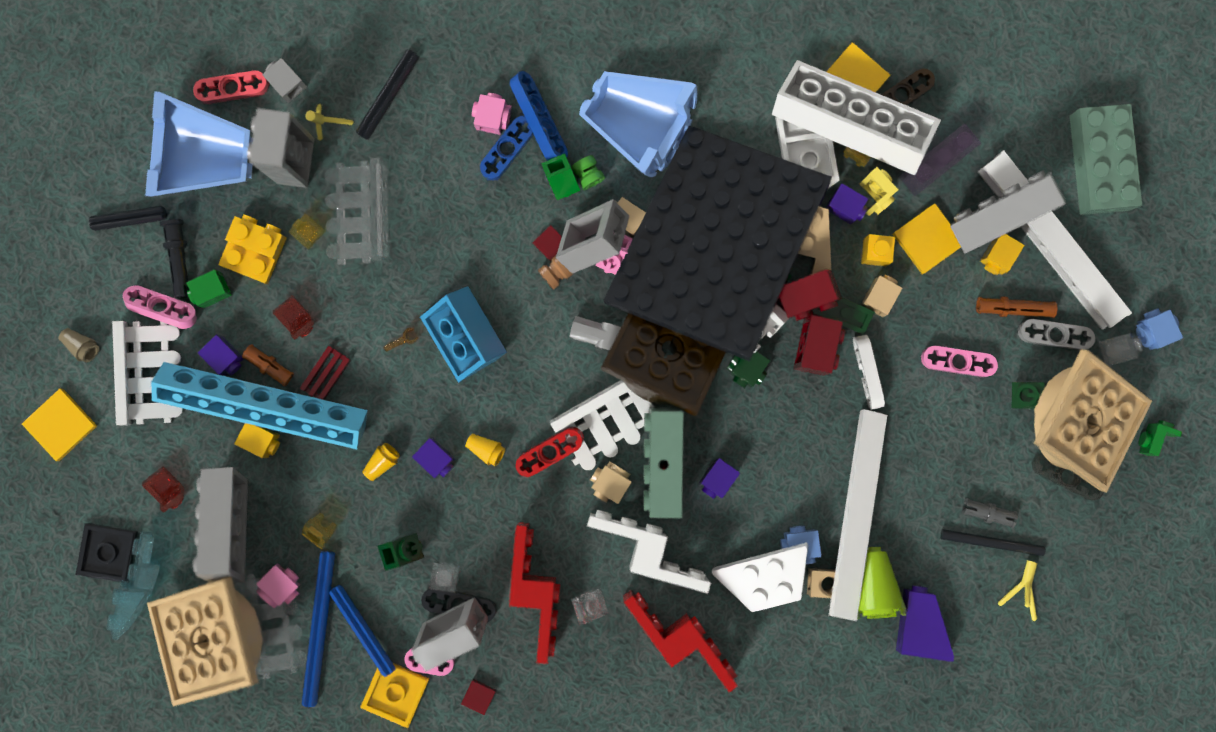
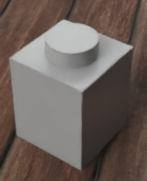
[262,58,307,103]

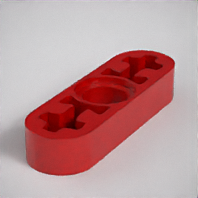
[515,427,584,477]

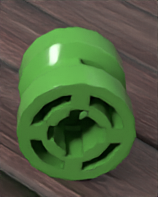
[571,155,605,190]

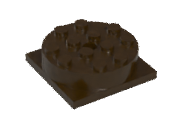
[600,313,726,416]

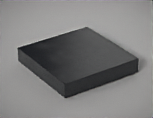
[75,523,138,583]

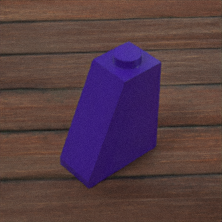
[896,585,954,662]

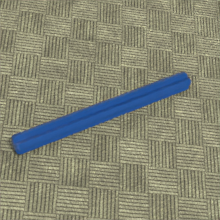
[302,551,335,707]

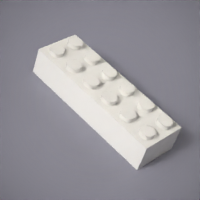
[772,60,941,175]

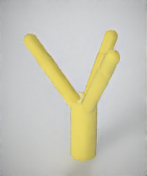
[305,104,354,140]
[998,561,1037,621]

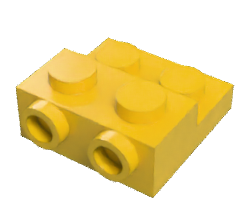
[218,214,287,285]

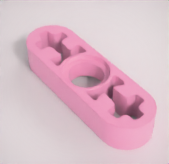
[123,286,197,329]
[921,346,998,377]

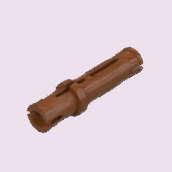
[976,296,1058,318]

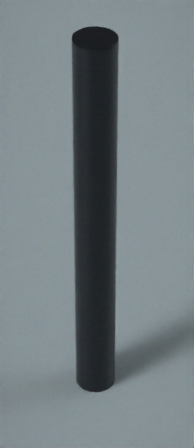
[940,529,1046,556]

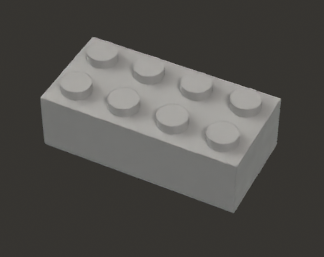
[247,108,315,188]
[950,170,1066,254]
[193,467,248,583]

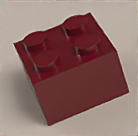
[780,269,842,321]
[793,315,845,376]

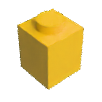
[861,234,895,266]
[980,234,1025,275]
[234,423,280,458]

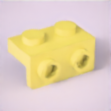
[860,167,898,216]

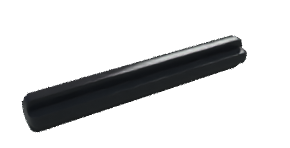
[356,49,419,140]

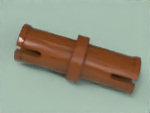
[242,344,294,387]

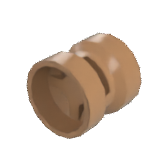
[538,256,573,290]

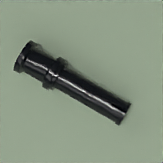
[160,219,189,298]

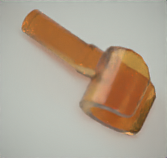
[384,327,418,352]

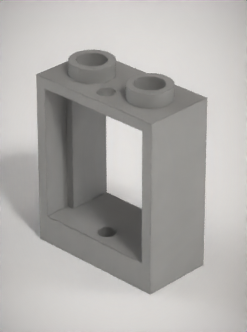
[556,199,629,274]
[411,597,488,672]

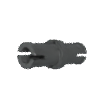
[962,498,1018,528]

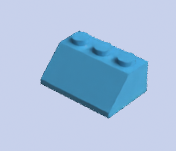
[420,286,507,383]

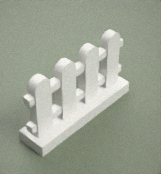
[112,321,183,426]
[550,380,654,470]

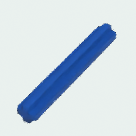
[329,585,396,677]

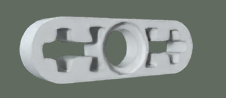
[853,334,885,410]

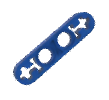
[510,71,568,161]

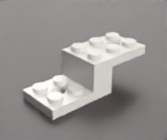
[587,510,710,593]

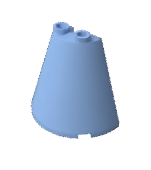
[579,71,697,177]
[145,91,253,197]

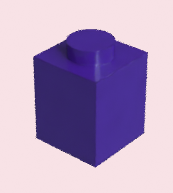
[826,183,868,224]
[198,335,243,376]
[412,438,455,478]
[699,458,740,499]

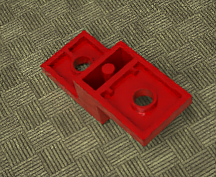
[509,522,560,664]
[623,590,738,692]

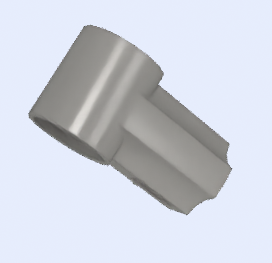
[569,316,621,350]

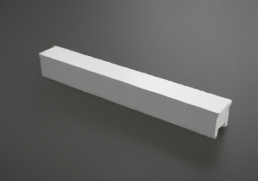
[978,150,1132,330]

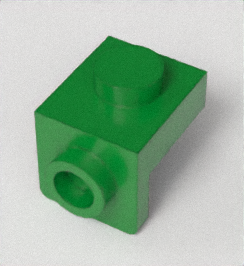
[1138,420,1182,456]

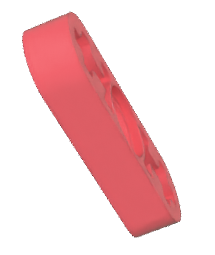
[193,71,269,104]

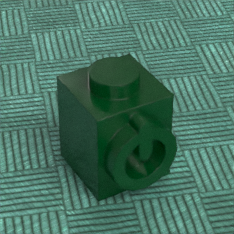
[726,352,770,389]
[1011,382,1047,410]
[378,533,424,571]

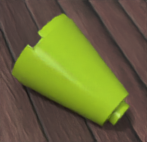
[857,547,907,619]

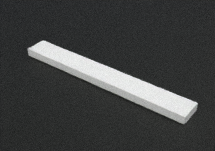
[829,409,887,621]

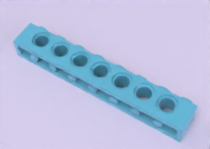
[151,362,368,449]

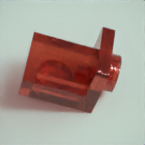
[273,295,315,340]
[142,466,185,513]

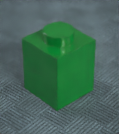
[541,153,580,200]
[186,269,232,308]

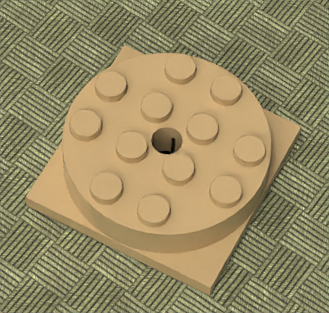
[1034,349,1152,492]
[147,577,263,706]

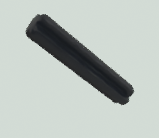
[89,206,167,231]

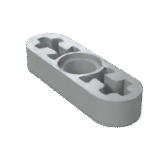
[1018,319,1095,350]

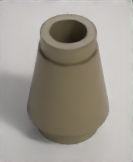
[58,328,99,363]

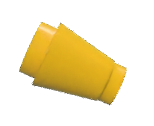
[465,434,506,466]
[362,443,400,481]

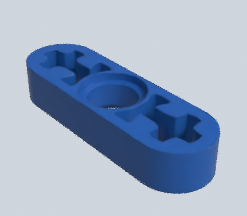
[480,116,534,181]

